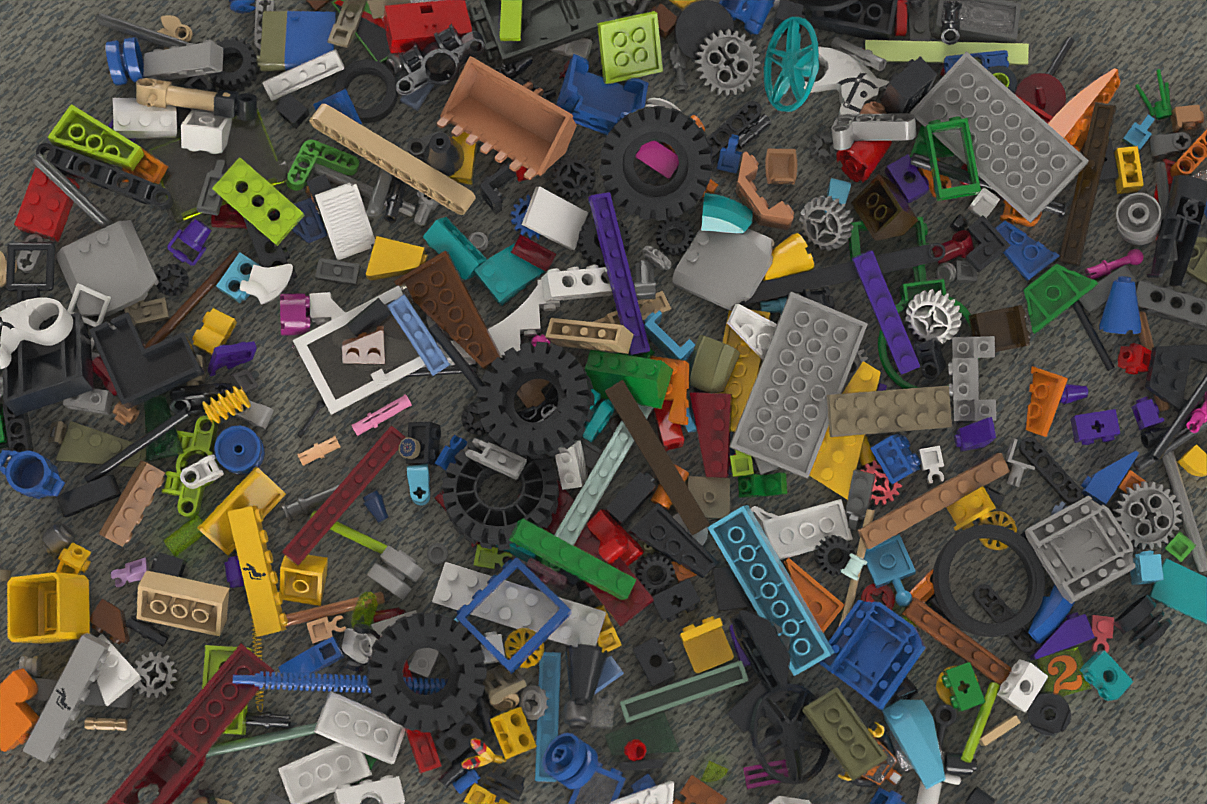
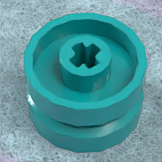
[582,389,615,443]

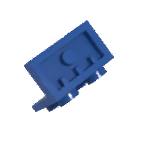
[870,433,921,484]

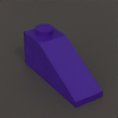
[954,417,996,452]
[1030,612,1095,661]

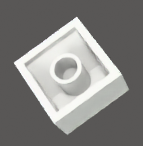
[181,109,232,154]

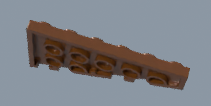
[393,251,503,369]

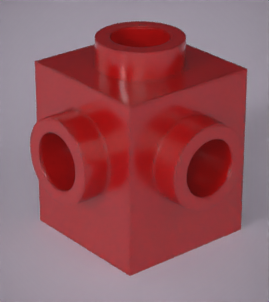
[1118,343,1152,375]

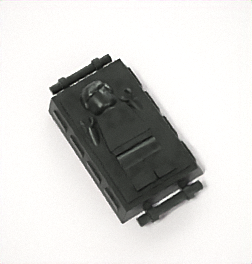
[468,0,629,66]

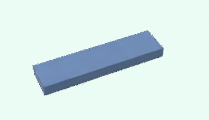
[387,294,450,376]

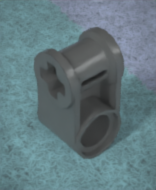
[1149,132,1191,160]

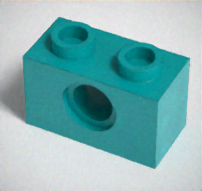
[1079,650,1134,701]

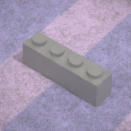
[143,40,223,81]

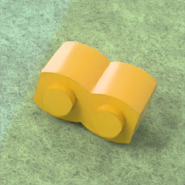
[192,308,237,355]

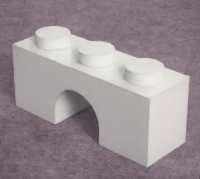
[334,775,405,804]

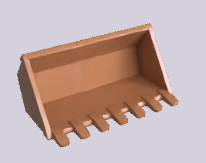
[437,56,577,180]

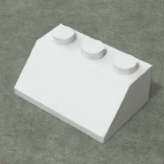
[113,98,177,139]

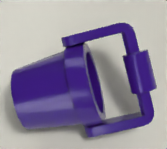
[167,218,212,266]

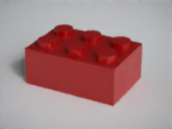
[14,167,80,243]

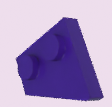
[207,341,257,376]

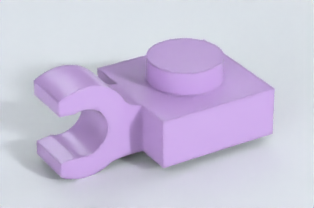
[111,557,149,587]

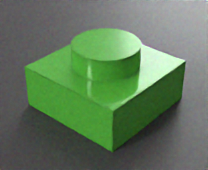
[1165,532,1196,562]

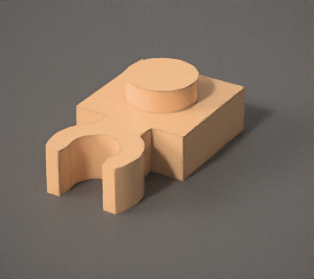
[307,616,347,644]

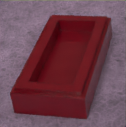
[511,234,556,272]

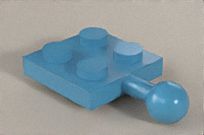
[864,534,916,607]

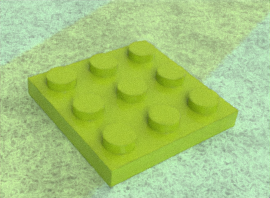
[597,11,663,84]

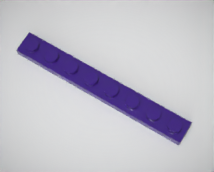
[588,192,650,356]

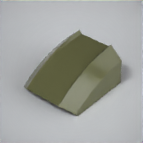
[689,335,740,393]

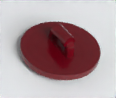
[1015,73,1066,117]

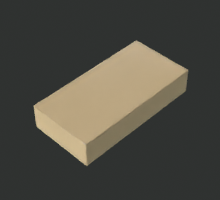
[979,715,1021,746]

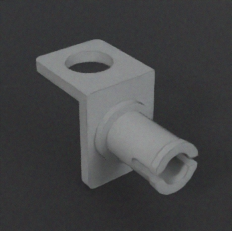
[1005,438,1035,487]

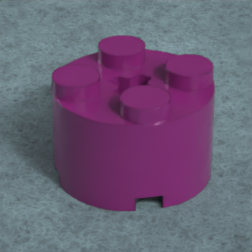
[280,293,310,336]

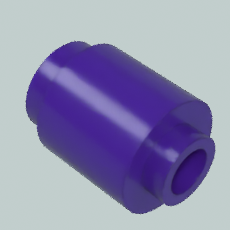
[224,556,245,588]

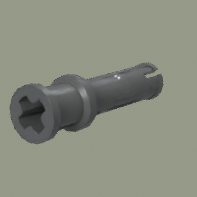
[281,483,341,522]

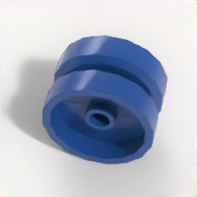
[106,37,145,86]
[214,425,265,475]
[542,733,598,789]

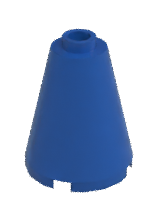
[1099,276,1142,334]

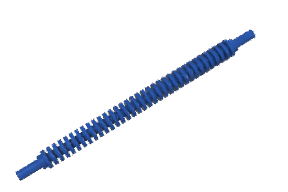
[232,671,448,695]

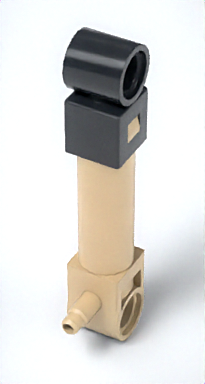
[136,78,257,121]

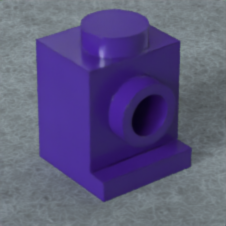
[1131,396,1164,430]

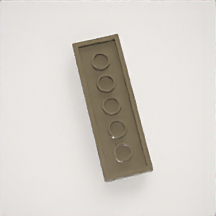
[827,386,952,437]

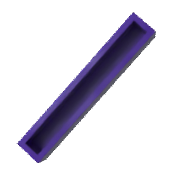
[851,250,920,375]

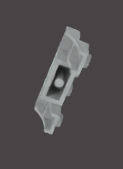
[949,336,996,421]

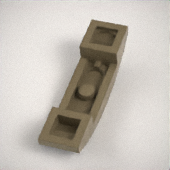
[328,0,367,48]

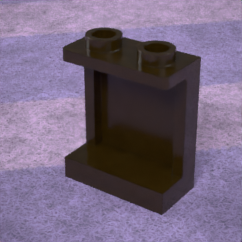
[968,305,1030,352]

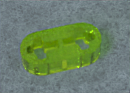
[351,592,378,629]

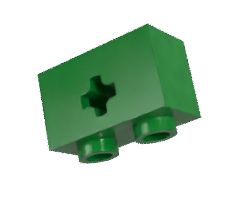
[942,662,986,712]

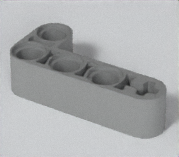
[831,113,917,150]

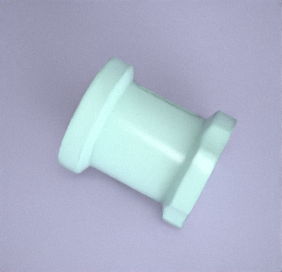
[841,553,867,581]

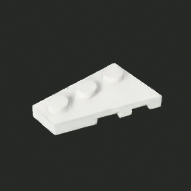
[96,634,142,706]
[610,781,674,804]

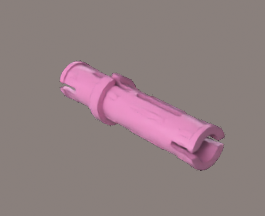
[351,394,412,436]

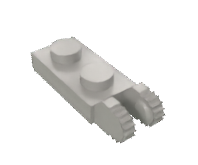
[465,438,527,480]

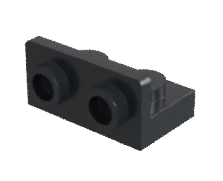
[406,422,441,466]

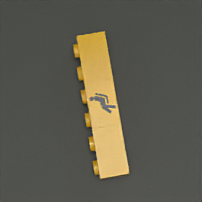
[228,506,288,637]

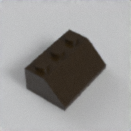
[851,174,918,241]

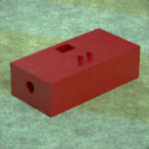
[383,0,472,54]

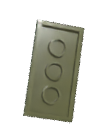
[802,687,888,781]

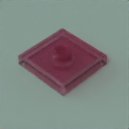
[526,558,567,591]

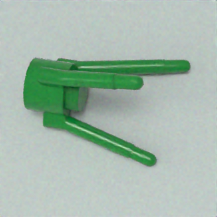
[1135,69,1173,120]

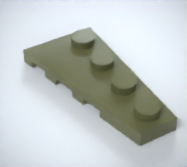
[56,421,150,468]

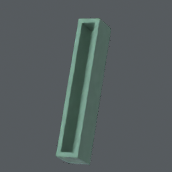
[619,660,749,723]

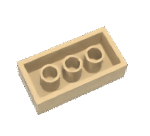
[137,570,229,636]

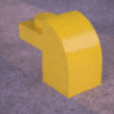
[1177,444,1207,477]

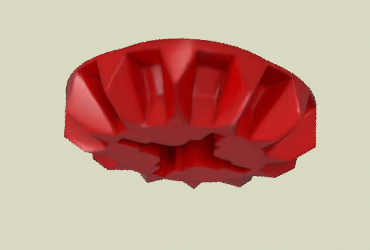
[861,583,895,610]

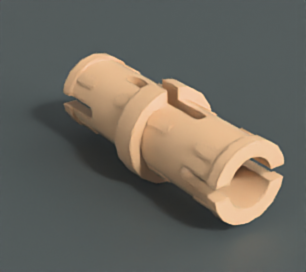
[297,436,341,466]

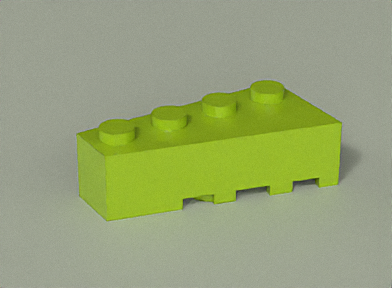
[47,104,145,171]

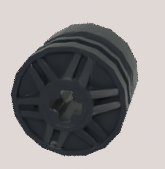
[1113,594,1172,651]

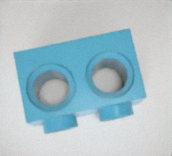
[216,252,260,303]
[1130,551,1164,585]

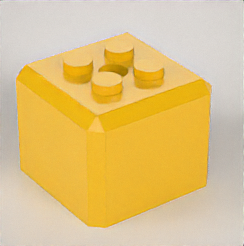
[7,572,90,644]

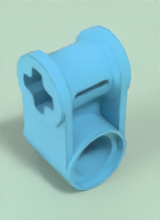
[824,178,851,213]
[407,464,430,506]

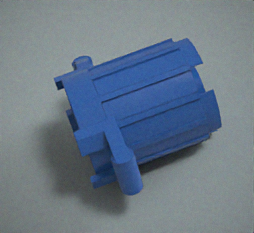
[0,450,65,499]

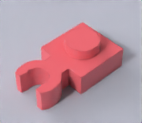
[1091,615,1114,653]

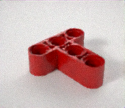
[586,509,644,567]

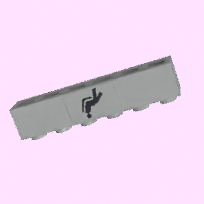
[23,633,110,763]

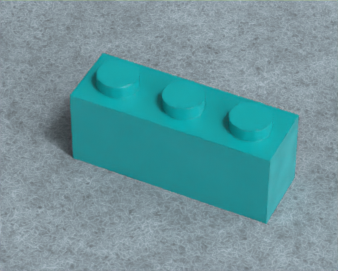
[423,217,487,281]

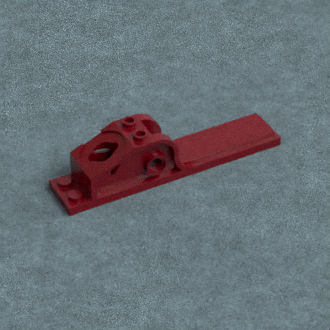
[106,644,275,804]

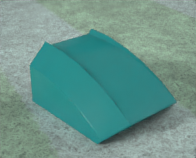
[701,193,753,234]

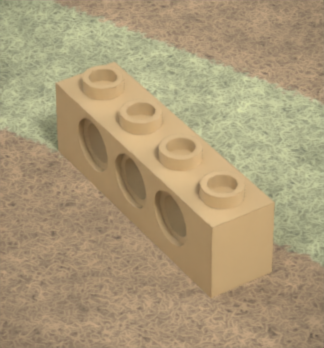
[546,318,634,354]

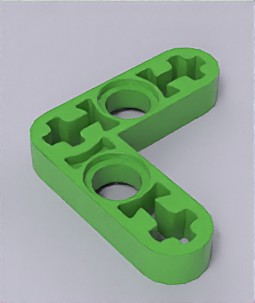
[286,140,359,191]

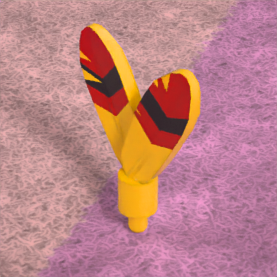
[461,738,507,769]

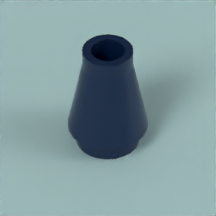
[363,490,389,523]

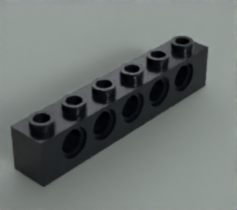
[237,169,298,287]

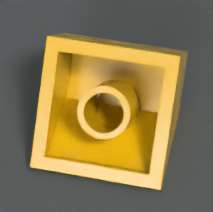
[279,555,328,606]

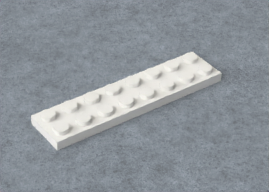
[432,562,606,648]

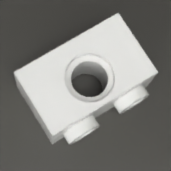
[997,659,1048,712]

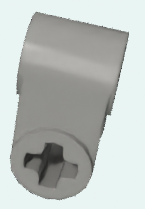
[235,400,274,430]

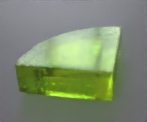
[701,761,729,782]

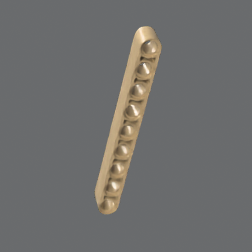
[309,104,476,215]

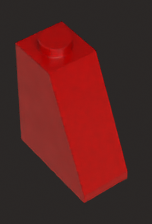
[653,400,685,451]

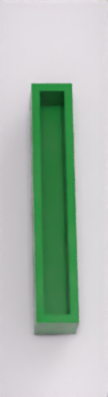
[509,519,637,600]

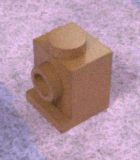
[1170,105,1204,133]

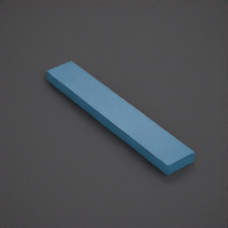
[535,652,561,782]

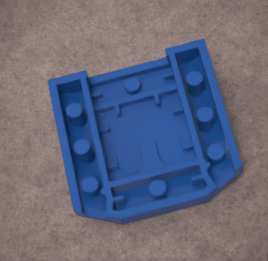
[818,600,926,710]

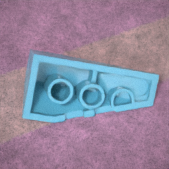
[882,700,946,789]

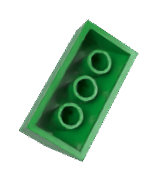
[585,350,673,409]

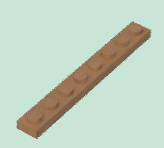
[857,453,1010,549]

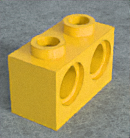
[490,707,537,759]

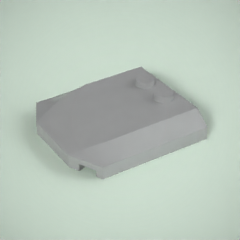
[55,220,159,318]
[672,226,774,311]
[1025,496,1135,604]

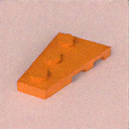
[1026,366,1068,437]

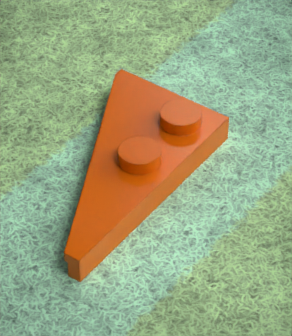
[783,558,845,633]

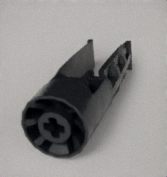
[1147,175,1207,286]

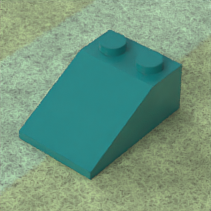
[474,243,549,307]

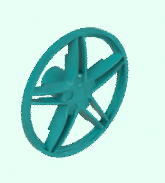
[764,17,819,112]

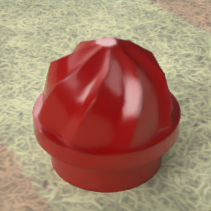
[624,739,646,761]

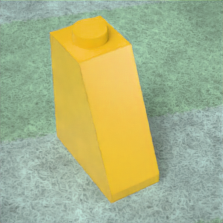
[449,132,477,184]
[366,236,428,281]

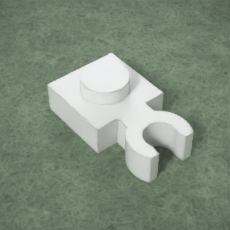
[918,446,944,484]

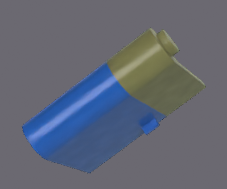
[257,11,336,72]

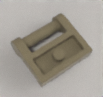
[483,665,526,704]

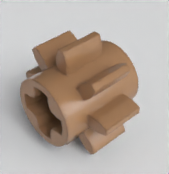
[113,401,140,426]

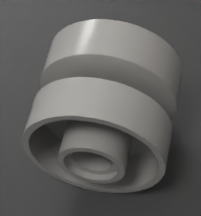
[1116,193,1162,245]
[367,545,424,600]

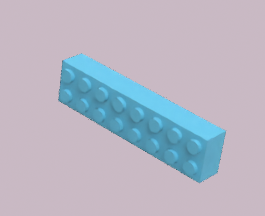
[708,505,835,676]

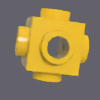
[56,542,91,575]

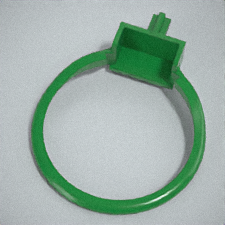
[878,264,971,389]

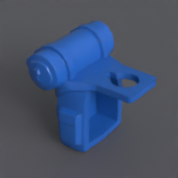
[719,0,775,35]

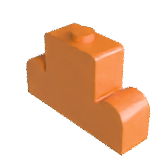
[0,668,40,752]

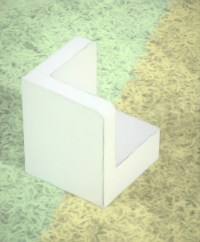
[968,188,1000,218]

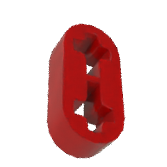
[894,0,907,37]

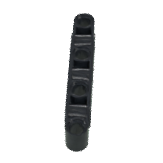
[36,143,174,210]

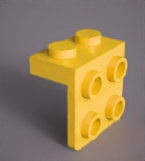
[679,616,734,674]

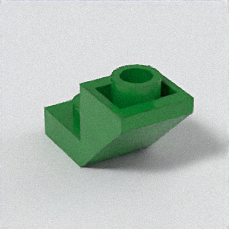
[738,473,787,498]

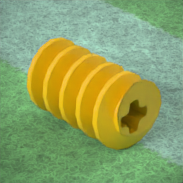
[202,386,251,424]

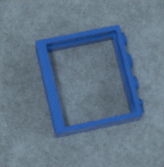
[456,557,572,675]

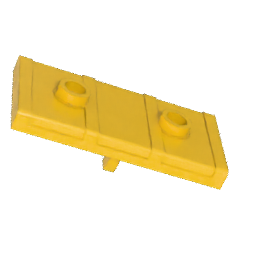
[197,466,286,555]

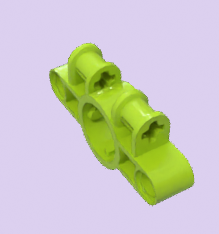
[161,416,220,518]

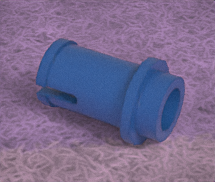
[452,769,481,794]

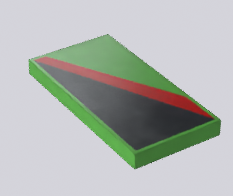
[332,0,390,64]

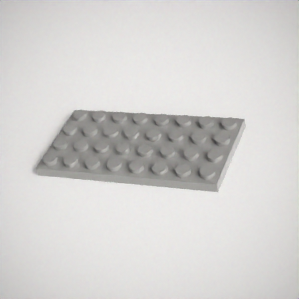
[910,51,1089,223]
[729,292,868,479]

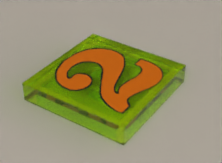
[1036,648,1091,696]

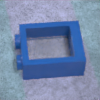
[569,762,626,804]

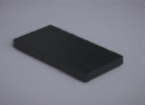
[713,558,797,611]

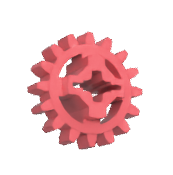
[860,460,902,506]

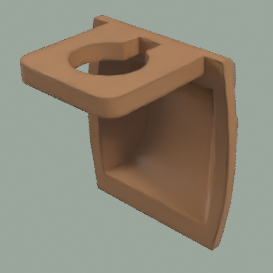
[765,149,797,184]

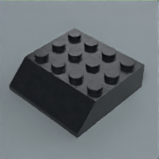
[3,312,94,416]

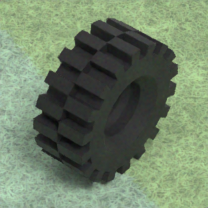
[578,218,630,268]

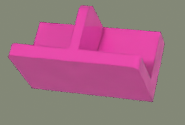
[636,141,679,179]

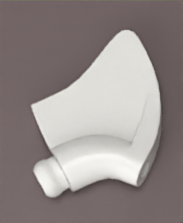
[240,264,293,305]

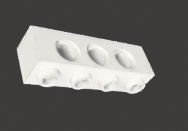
[541,265,613,302]

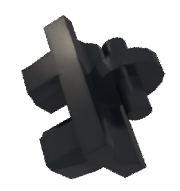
[484,765,525,803]

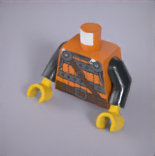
[838,722,902,787]

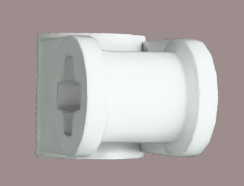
[180,455,224,489]

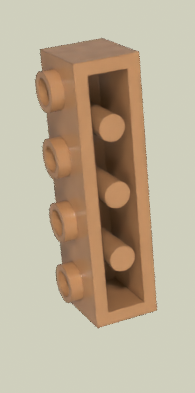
[99,460,165,547]

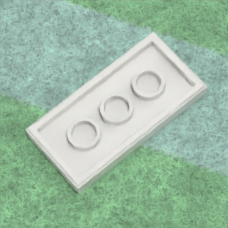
[761,499,853,560]
[314,691,405,765]
[278,742,372,804]

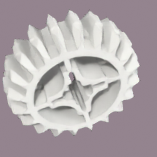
[905,289,962,344]

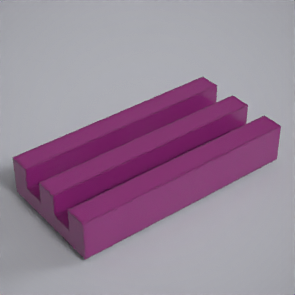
[743,759,789,789]

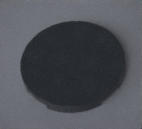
[674,0,734,61]

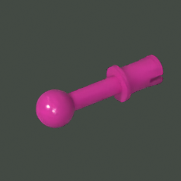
[1085,249,1144,280]
[1186,392,1207,433]

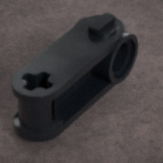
[170,383,231,414]

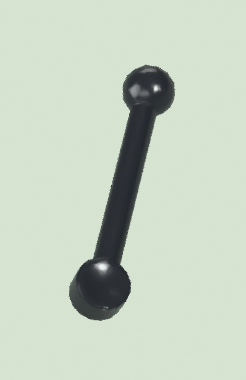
[297,400,325,438]

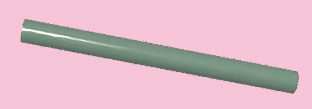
[206,722,318,757]

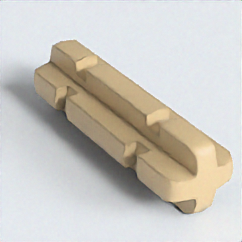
[84,717,128,731]

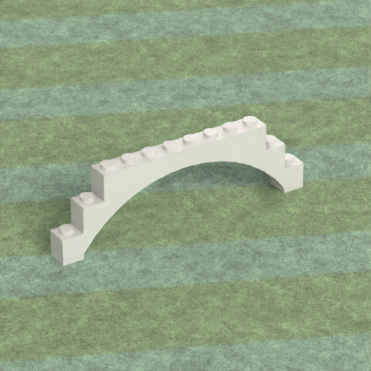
[310,280,560,371]

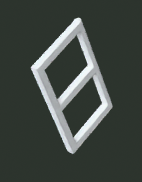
[67,283,111,349]

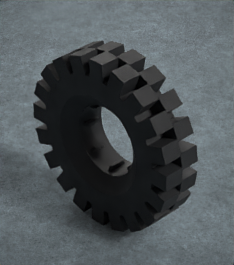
[442,436,559,550]

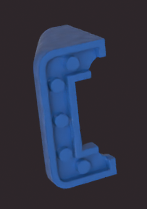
[557,54,648,135]

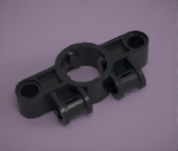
[395,24,485,95]

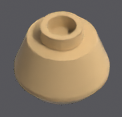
[490,685,519,711]

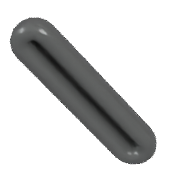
[366,143,395,217]

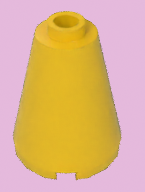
[762,233,814,281]

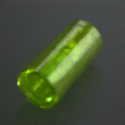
[163,514,204,557]

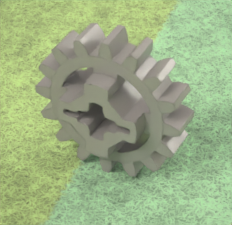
[133,652,179,698]

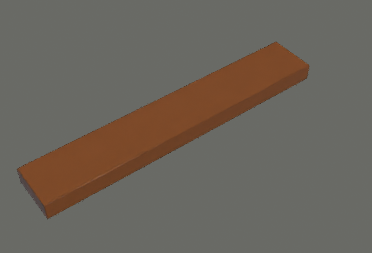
[902,597,1012,687]

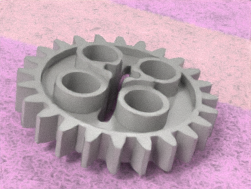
[694,29,760,96]
[1113,481,1182,550]

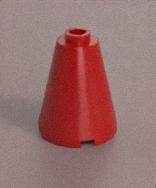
[836,141,892,183]

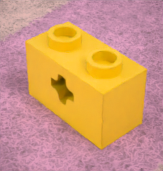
[1114,146,1144,194]

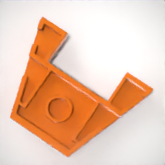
[649,356,689,425]

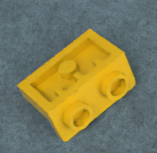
[946,487,996,531]

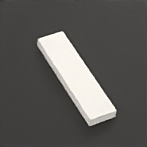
[262,49,345,101]

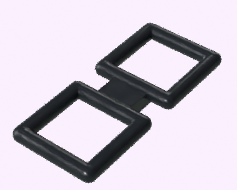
[5,242,55,323]

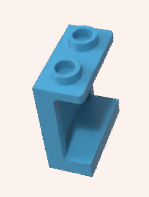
[644,310,695,361]

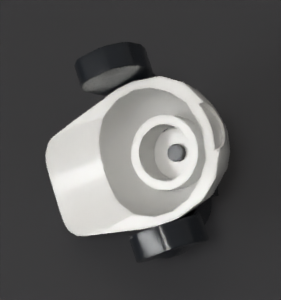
[342,624,381,671]

